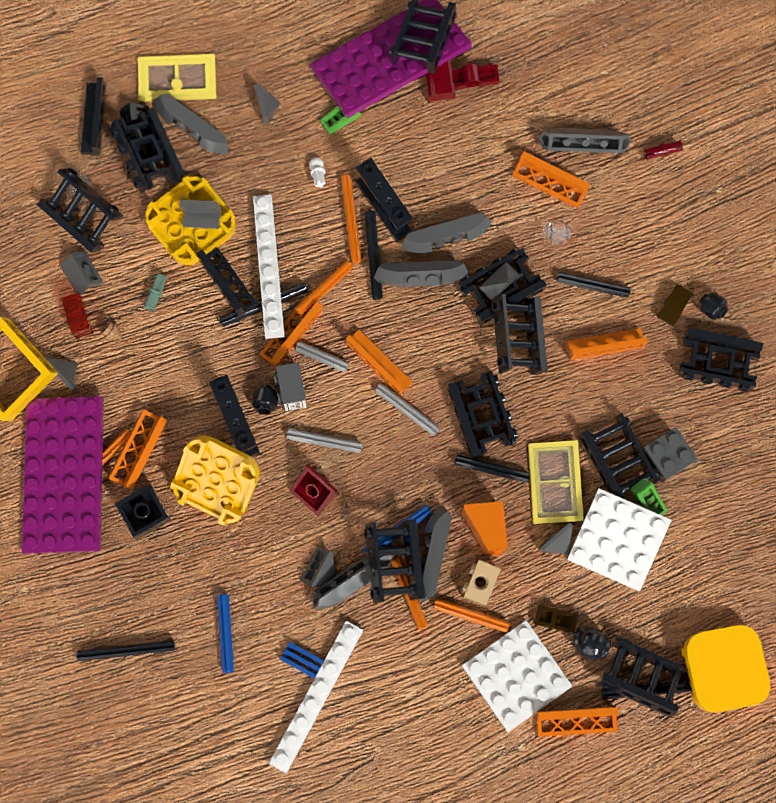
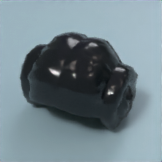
[572,626,612,661]

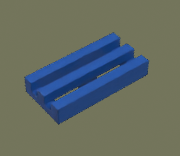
[280,642,324,679]

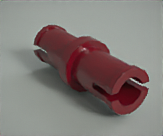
[644,140,683,160]

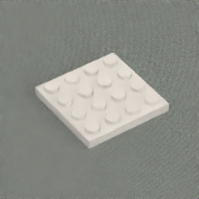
[567,488,671,591]
[462,620,572,732]

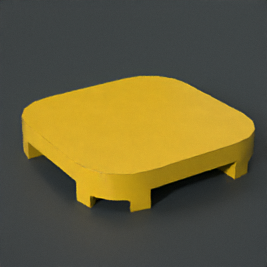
[145,176,236,265]
[170,435,260,526]
[681,625,770,713]

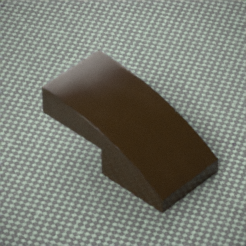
[657,284,693,327]
[534,605,578,634]

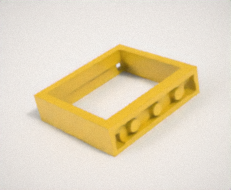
[0,317,58,421]

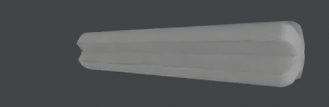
[295,341,349,372]

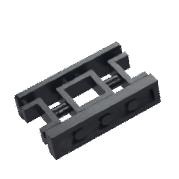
[110,107,185,193]
[458,248,547,326]
[677,328,763,392]
[447,370,518,458]

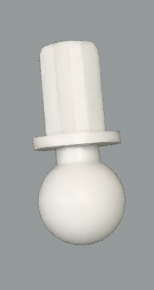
[309,157,325,188]

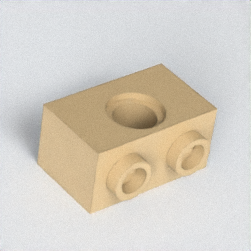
[461,560,501,607]

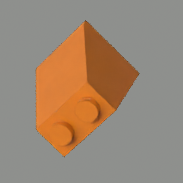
[461,501,508,557]

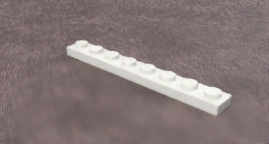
[253,195,285,339]
[269,621,363,773]

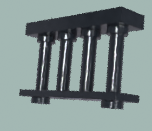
[389,0,457,74]
[355,158,413,242]
[37,168,123,253]
[492,294,548,375]
[209,374,260,457]
[579,413,659,499]
[364,519,425,604]
[597,637,689,718]

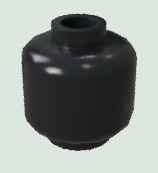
[700,292,729,320]
[252,385,278,415]

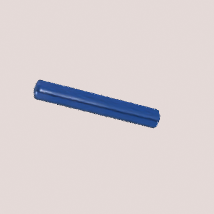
[364,505,431,555]
[217,594,234,673]

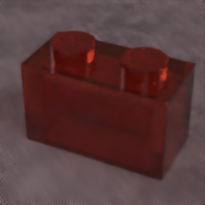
[61,293,94,339]

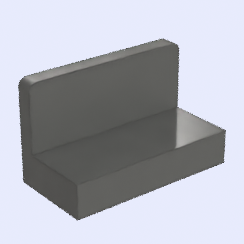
[179,200,222,229]
[60,251,103,296]

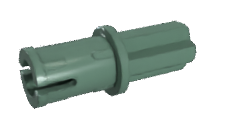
[143,274,167,311]

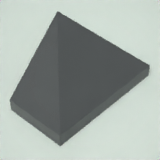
[254,83,281,125]
[479,262,519,300]
[46,358,77,392]
[538,523,573,555]
[300,546,336,587]

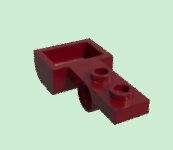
[425,60,500,102]

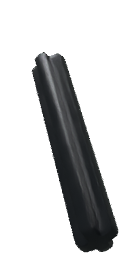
[557,272,631,298]
[454,455,530,483]

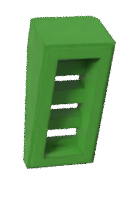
[320,106,362,134]
[630,478,668,515]

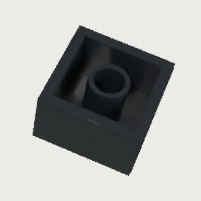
[115,484,171,540]

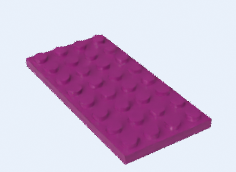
[309,0,472,119]
[22,396,104,554]

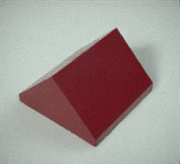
[289,464,338,516]

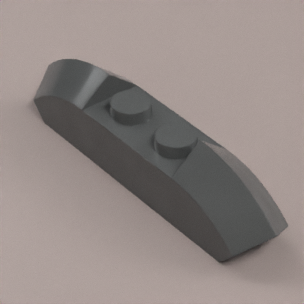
[154,94,228,154]
[538,128,631,153]
[401,213,492,253]
[374,260,469,287]
[420,506,452,603]
[313,547,396,609]

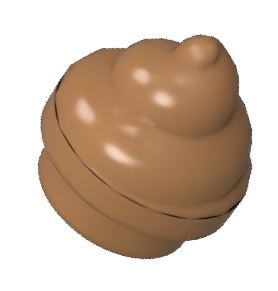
[101,322,121,341]

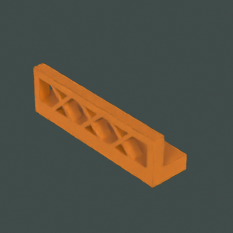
[512,151,590,209]
[259,296,323,368]
[566,328,648,360]
[345,330,413,396]
[108,409,167,490]
[536,707,619,737]

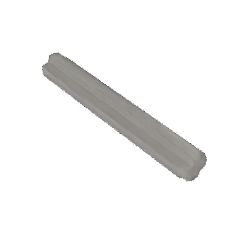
[375,383,440,436]
[287,429,362,453]

